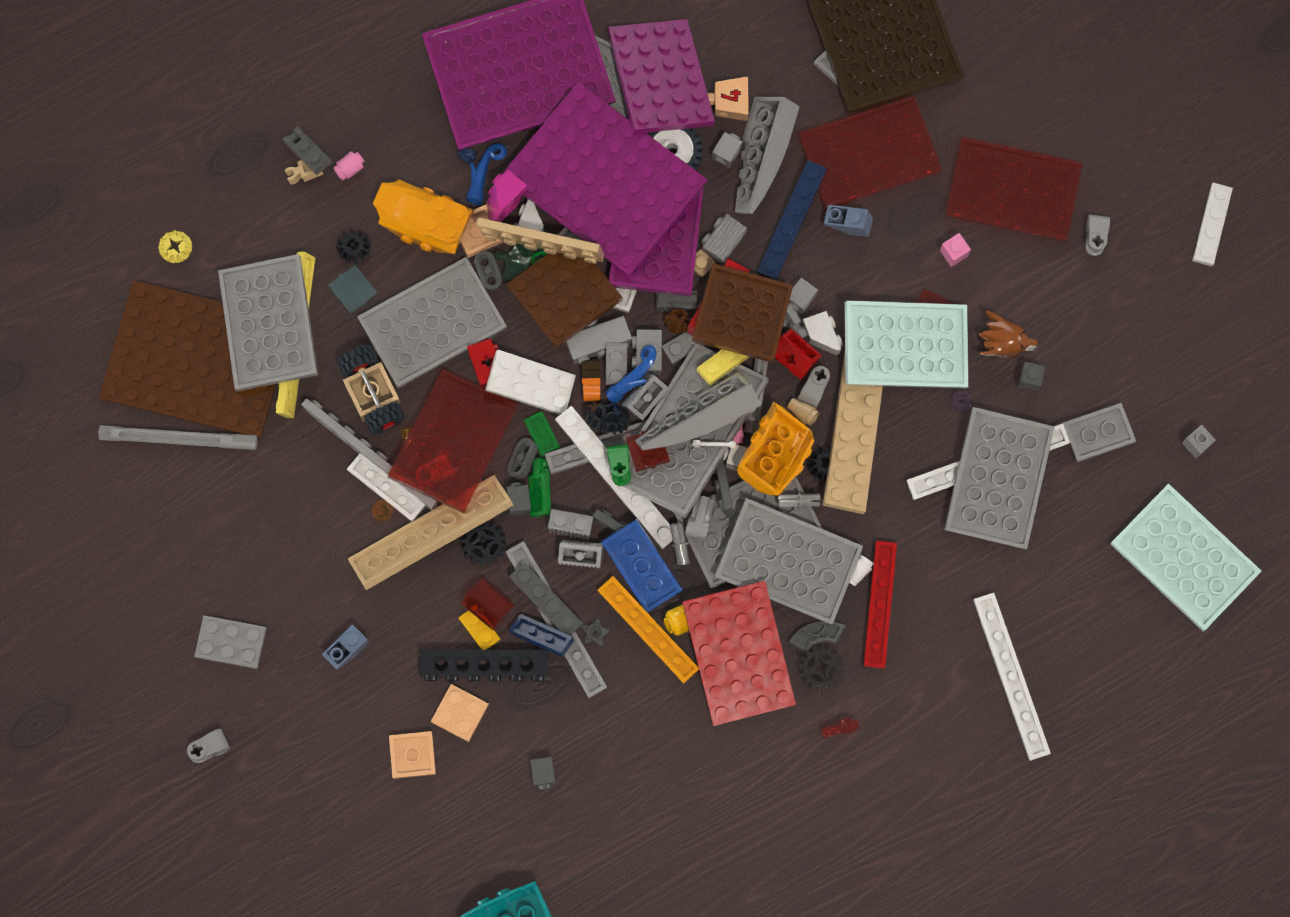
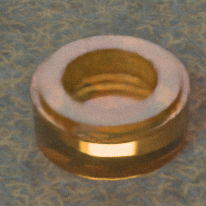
[372,500,393,522]

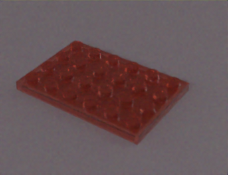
[798,96,942,210]
[945,137,1083,242]
[388,369,518,513]

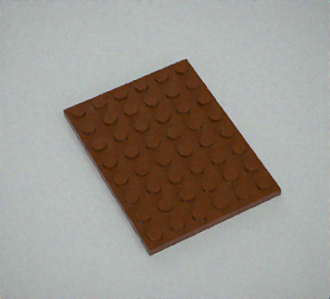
[99,280,277,439]

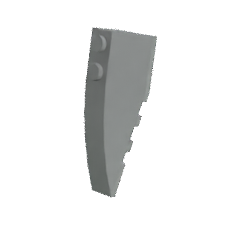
[735,97,800,214]
[635,372,761,450]

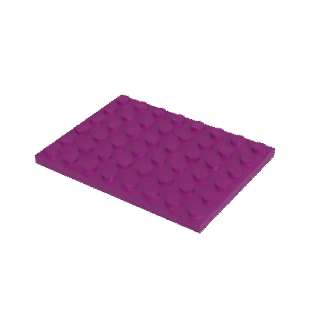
[422,0,616,151]
[502,82,708,277]

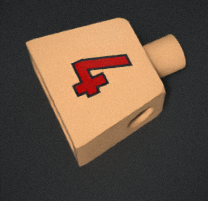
[707,77,748,121]

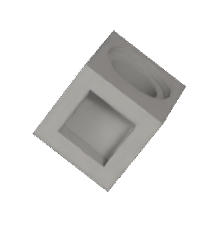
[712,132,742,168]
[788,278,818,314]
[1182,425,1216,458]

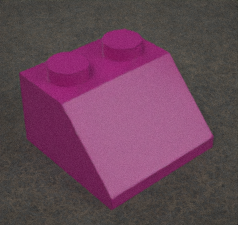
[487,170,527,222]

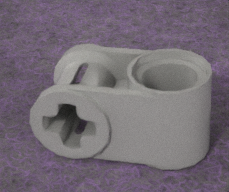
[1085,214,1110,256]
[798,366,830,408]
[187,729,230,763]

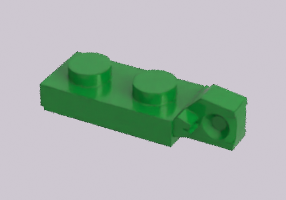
[529,458,551,518]

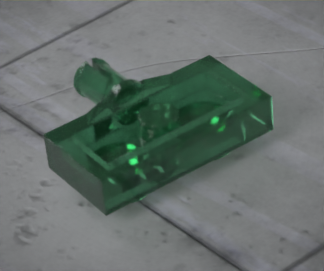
[494,243,535,282]

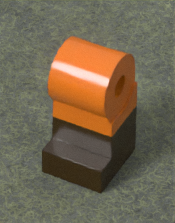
[581,361,600,402]

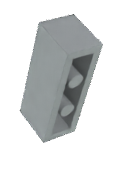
[565,316,632,365]

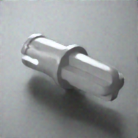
[777,492,820,509]
[671,522,690,565]

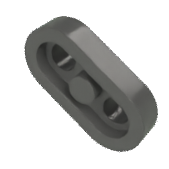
[474,251,502,292]
[507,438,537,479]

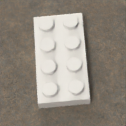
[485,350,576,415]

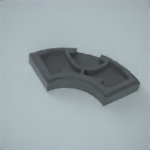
[788,621,846,653]

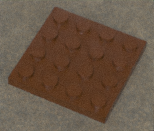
[506,236,623,349]
[692,263,793,363]

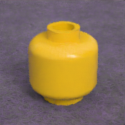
[664,605,689,636]

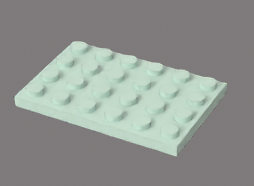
[845,301,968,388]
[1110,484,1261,632]

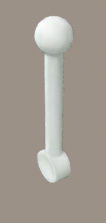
[692,440,737,449]

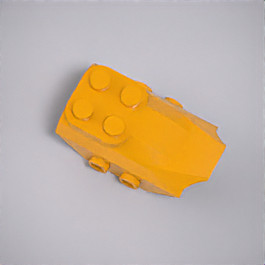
[373,179,474,254]
[737,401,814,496]

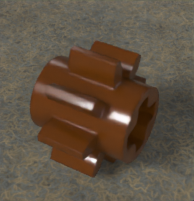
[664,308,691,334]

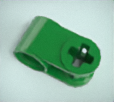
[607,444,631,486]

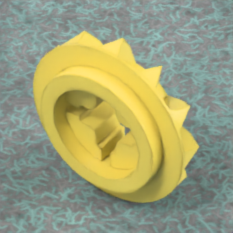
[158,230,192,263]

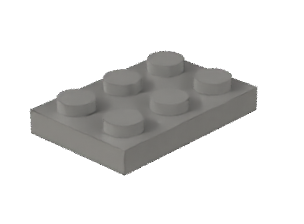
[1062,403,1136,463]
[194,615,267,670]

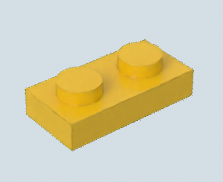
[459,605,501,650]

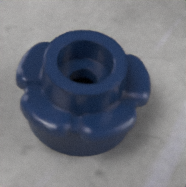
[457,148,477,164]

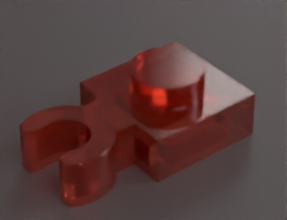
[821,718,860,738]

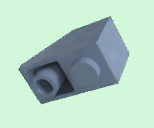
[824,204,873,237]
[322,624,369,670]

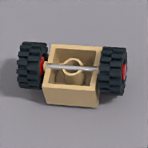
[337,345,406,435]

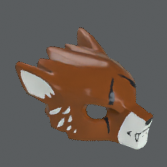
[979,310,1038,359]

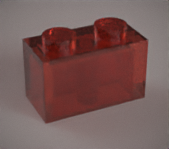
[461,579,514,630]

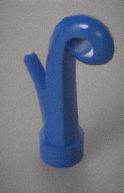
[466,143,507,205]
[605,345,657,404]

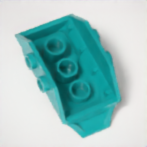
[459,881,552,917]

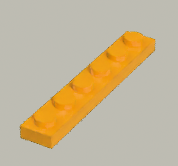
[597,576,699,684]

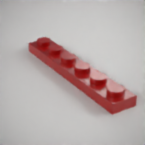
[863,541,897,669]

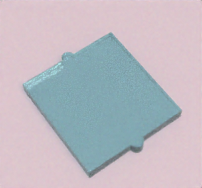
[328,265,378,314]

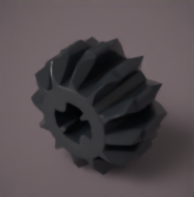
[336,229,372,265]
[808,447,831,483]

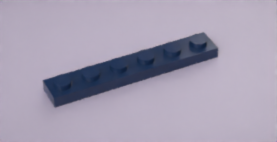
[757,160,827,281]

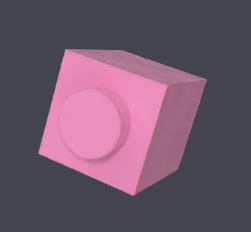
[940,233,971,267]

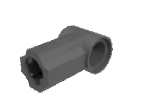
[656,291,697,312]

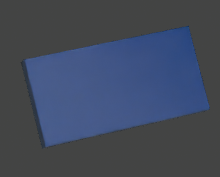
[601,519,683,613]

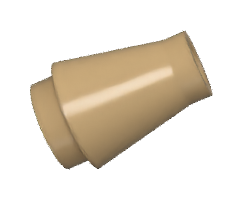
[787,398,819,426]

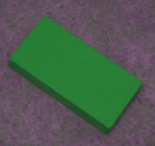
[523,411,560,458]

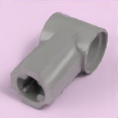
[685,496,714,540]

